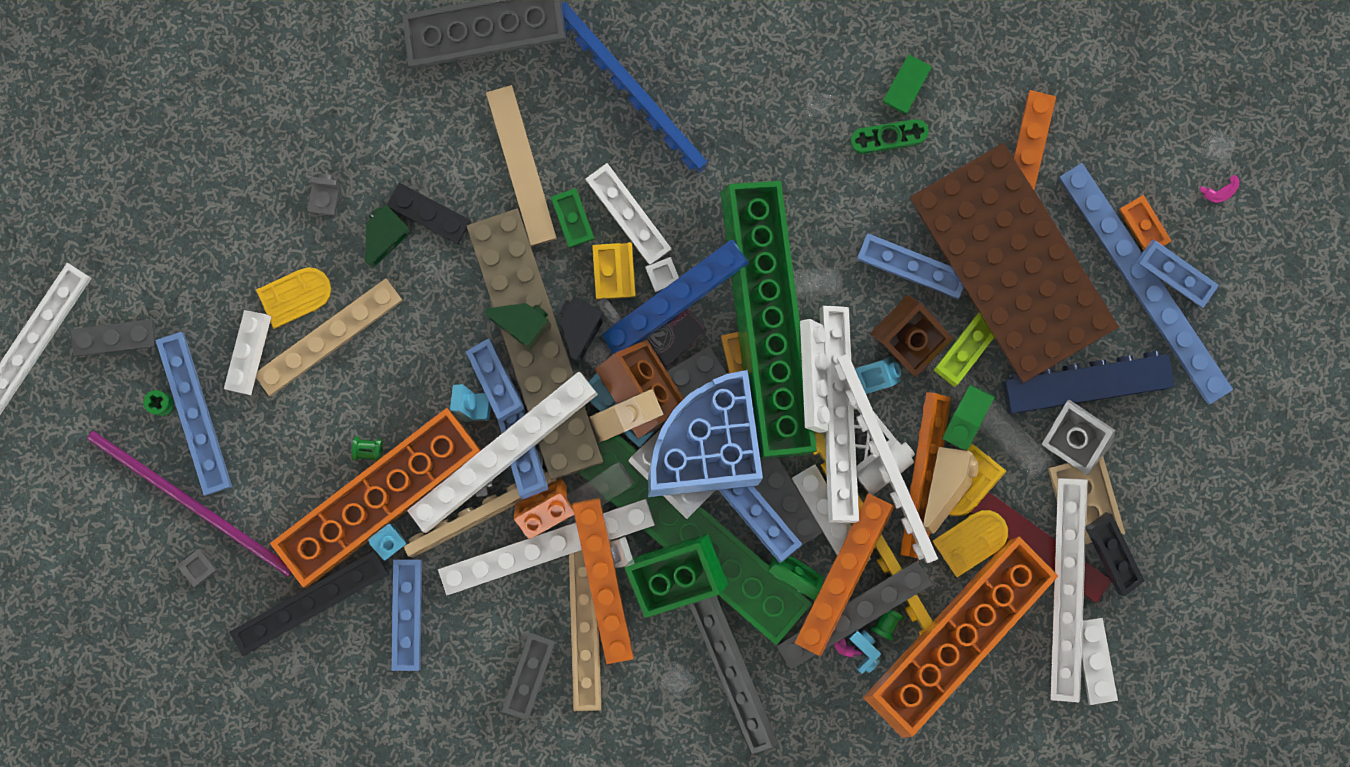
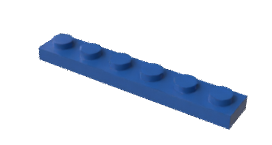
[602,240,749,354]

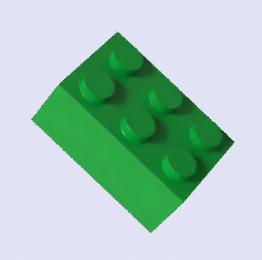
[624,533,728,618]

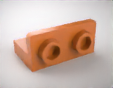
[514,478,574,539]

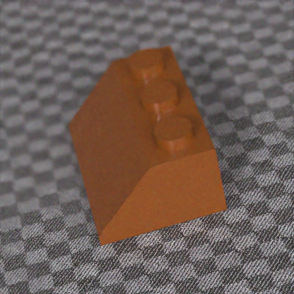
[595,340,684,439]

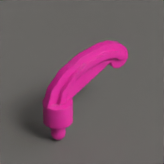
[1199,175,1239,203]
[834,638,862,657]

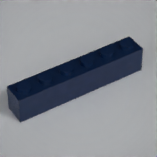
[1002,351,1175,415]

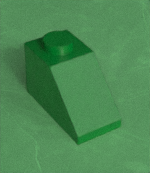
[942,384,995,451]

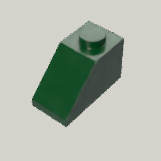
[365,205,412,269]
[484,303,550,350]

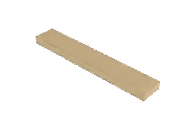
[486,85,557,247]
[569,550,602,711]

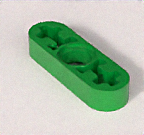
[850,119,929,154]

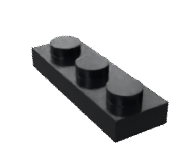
[387,183,471,245]
[1085,512,1145,596]

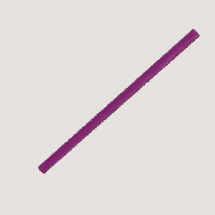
[87,431,292,577]

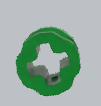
[143,390,174,416]
[351,436,383,462]
[870,610,905,641]

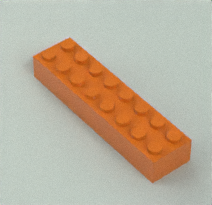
[270,408,481,588]
[863,537,1058,738]

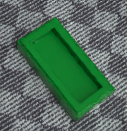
[882,54,932,115]

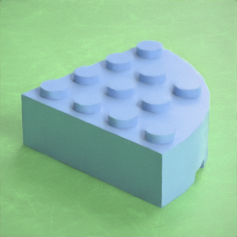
[648,370,763,497]

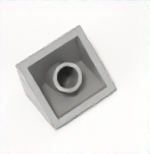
[1041,400,1116,475]

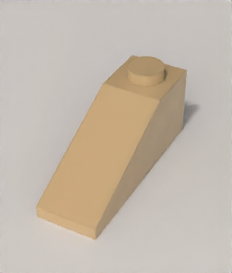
[588,389,664,443]
[923,447,979,534]

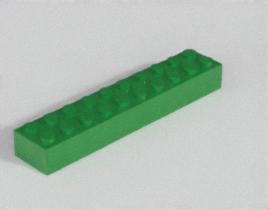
[720,181,817,460]

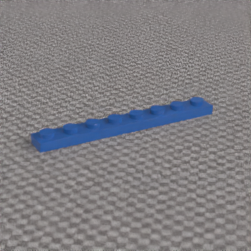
[562,2,707,173]

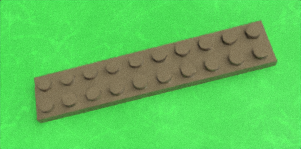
[467,208,604,480]

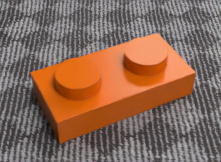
[1118,195,1171,251]

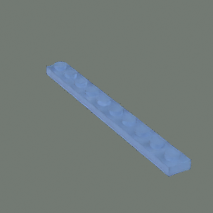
[1058,163,1233,405]

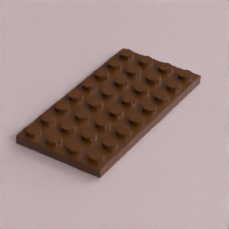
[910,142,1119,384]

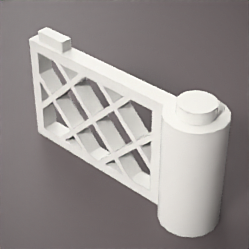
[822,406,915,495]

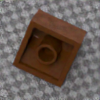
[870,295,954,378]

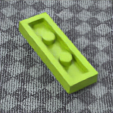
[934,312,994,387]

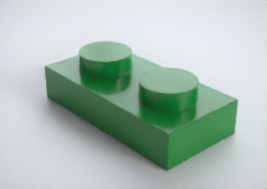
[551,188,595,249]
[769,555,824,600]

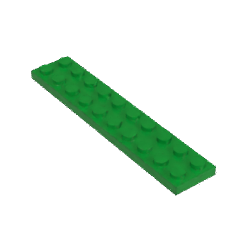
[578,434,812,645]

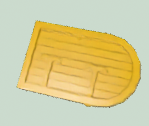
[256,267,331,329]
[949,444,1006,516]
[932,510,1008,577]

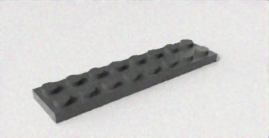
[667,346,823,545]

